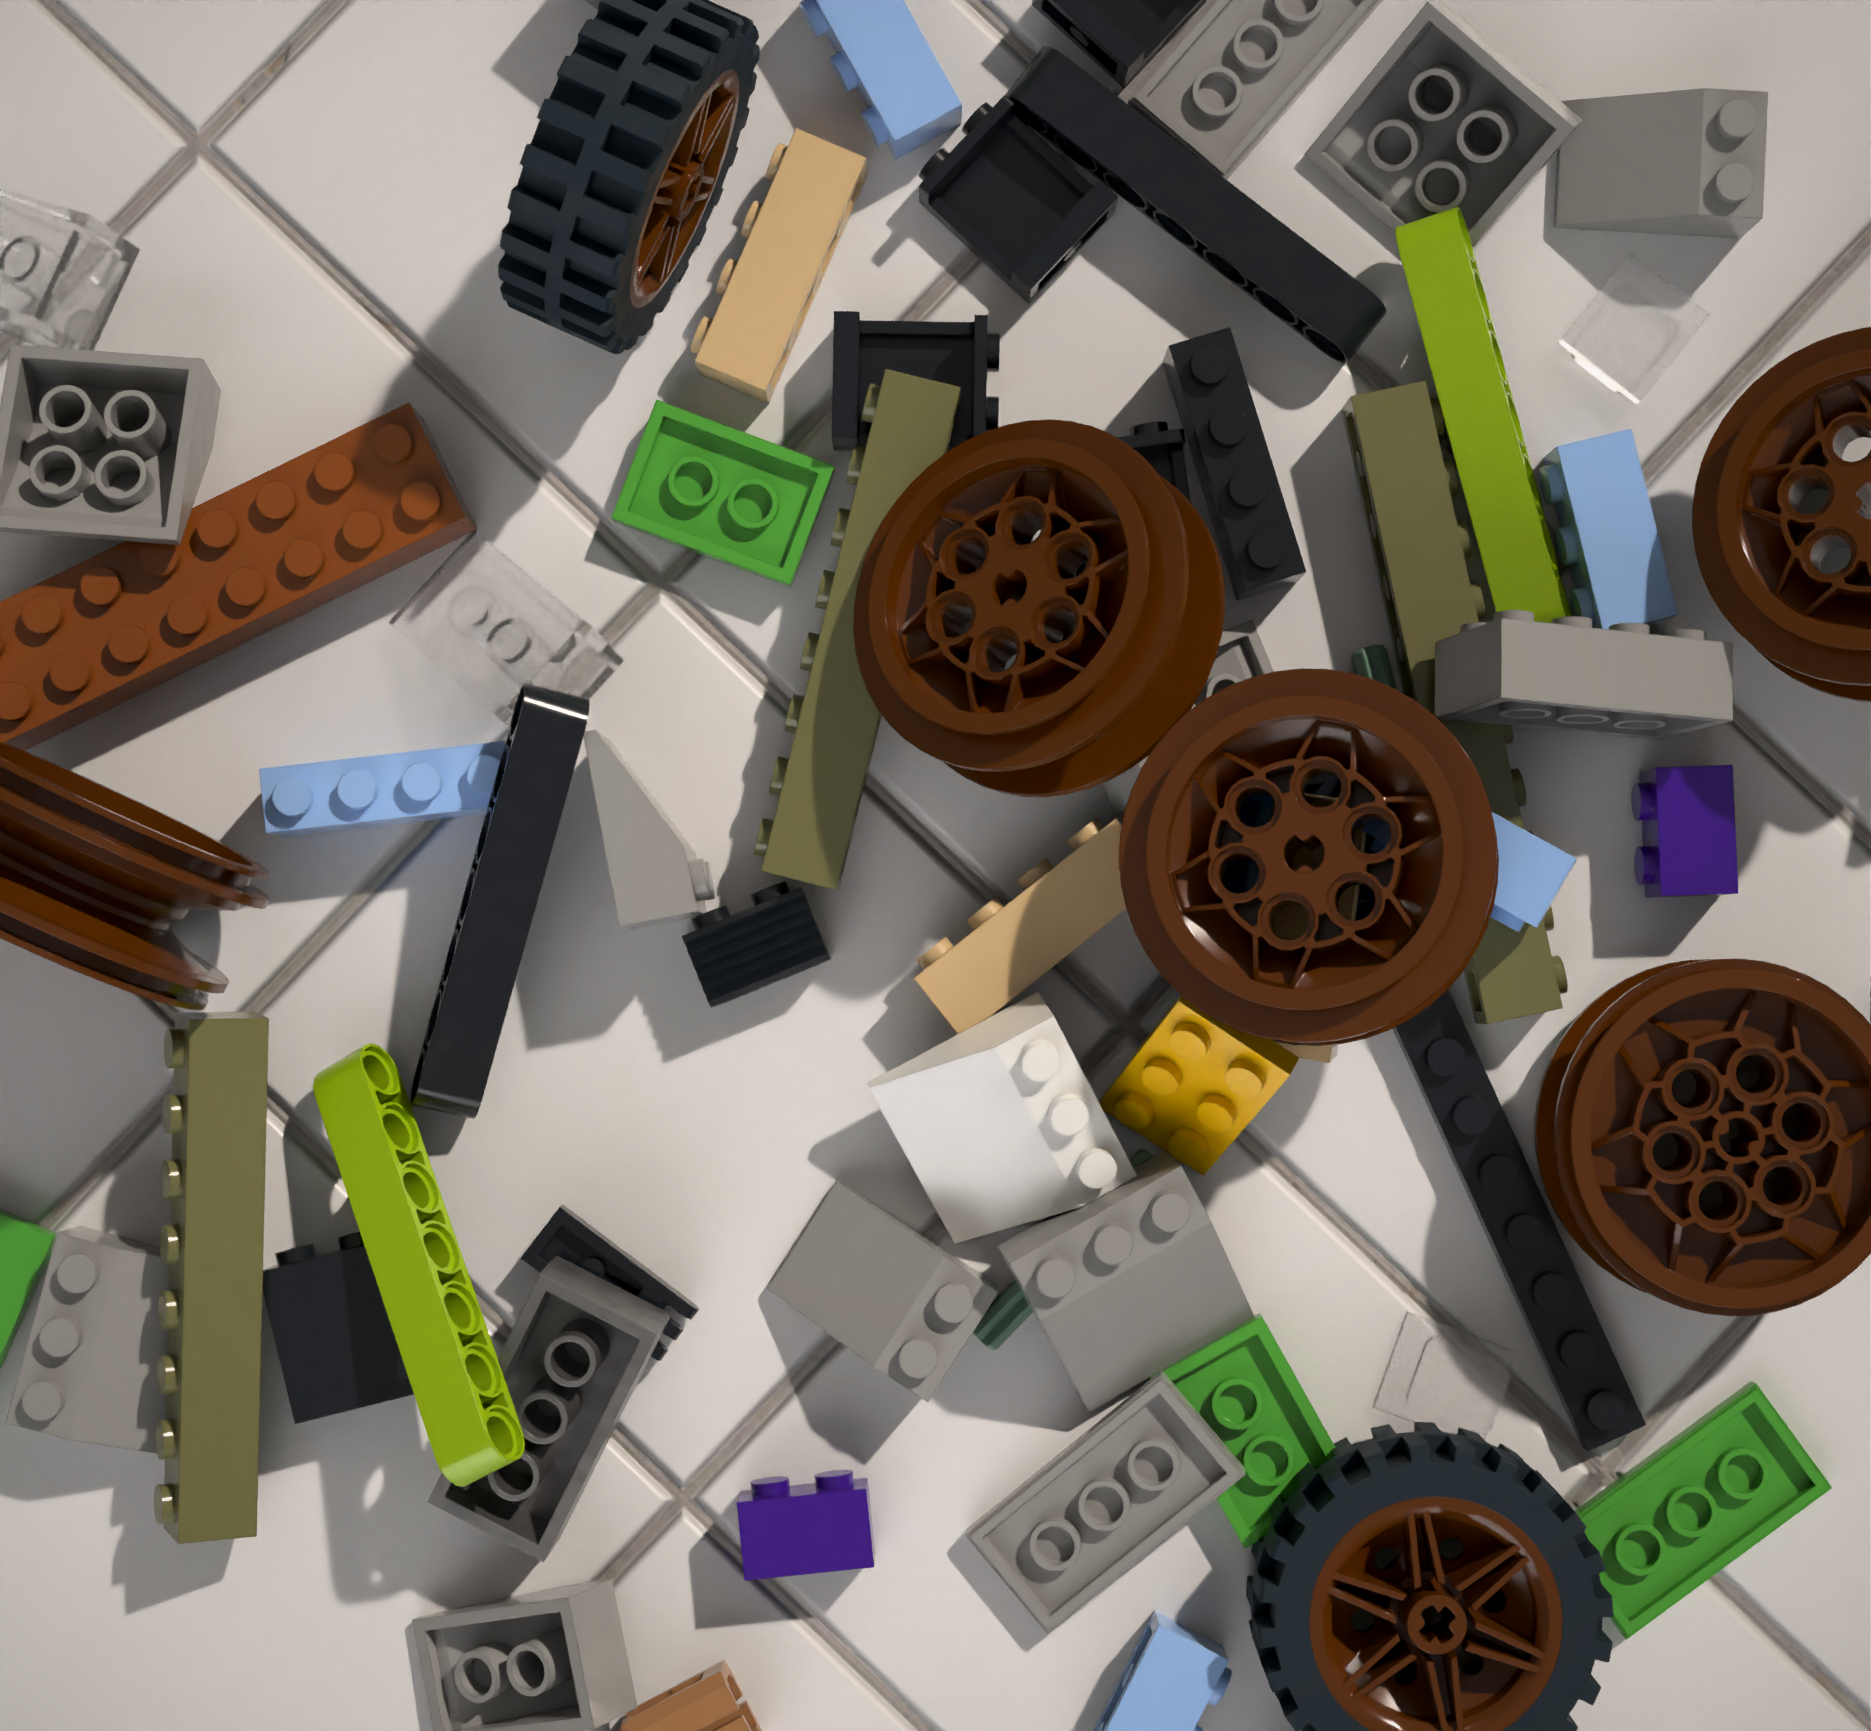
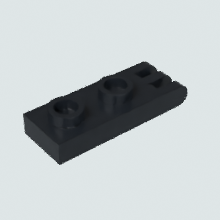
[521,1204,699,1361]

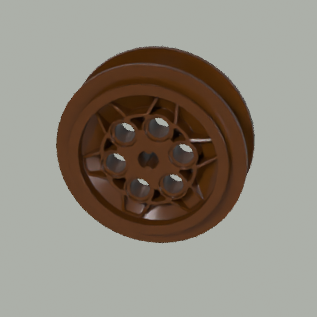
[1692,327,1871,702]
[853,419,1225,797]
[1119,668,1499,1046]

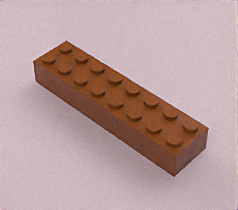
[0,403,477,751]

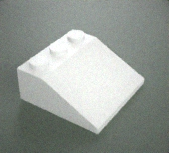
[867,992,1137,1244]

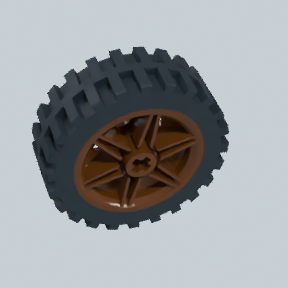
[498,0,760,354]
[1246,1422,1614,1731]

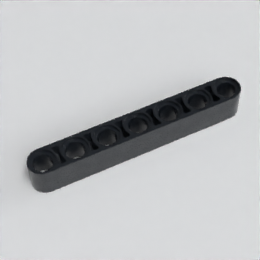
[1005,46,1386,363]
[410,683,590,1119]

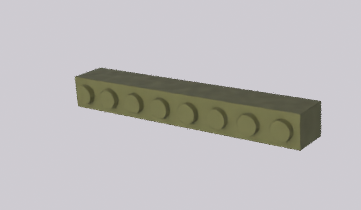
[754,369,961,890]
[154,1012,269,1544]

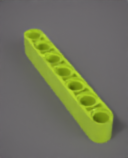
[1395,207,1572,623]
[313,1043,525,1487]

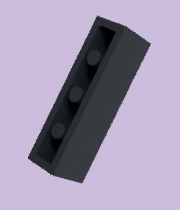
[1162,327,1306,601]

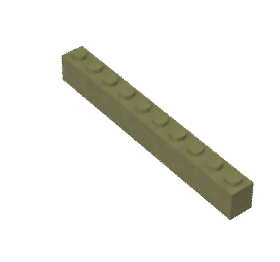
[1342,381,1568,1024]

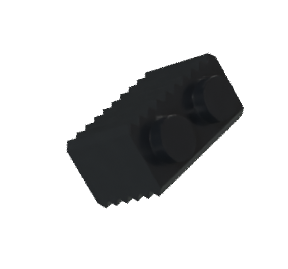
[682,881,832,1008]

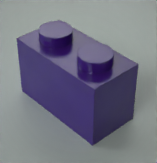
[1631,765,1738,898]
[737,1470,875,1581]

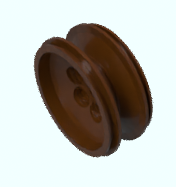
[0,741,271,1010]
[1534,958,1871,1316]

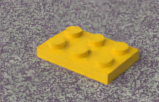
[1099,995,1299,1176]

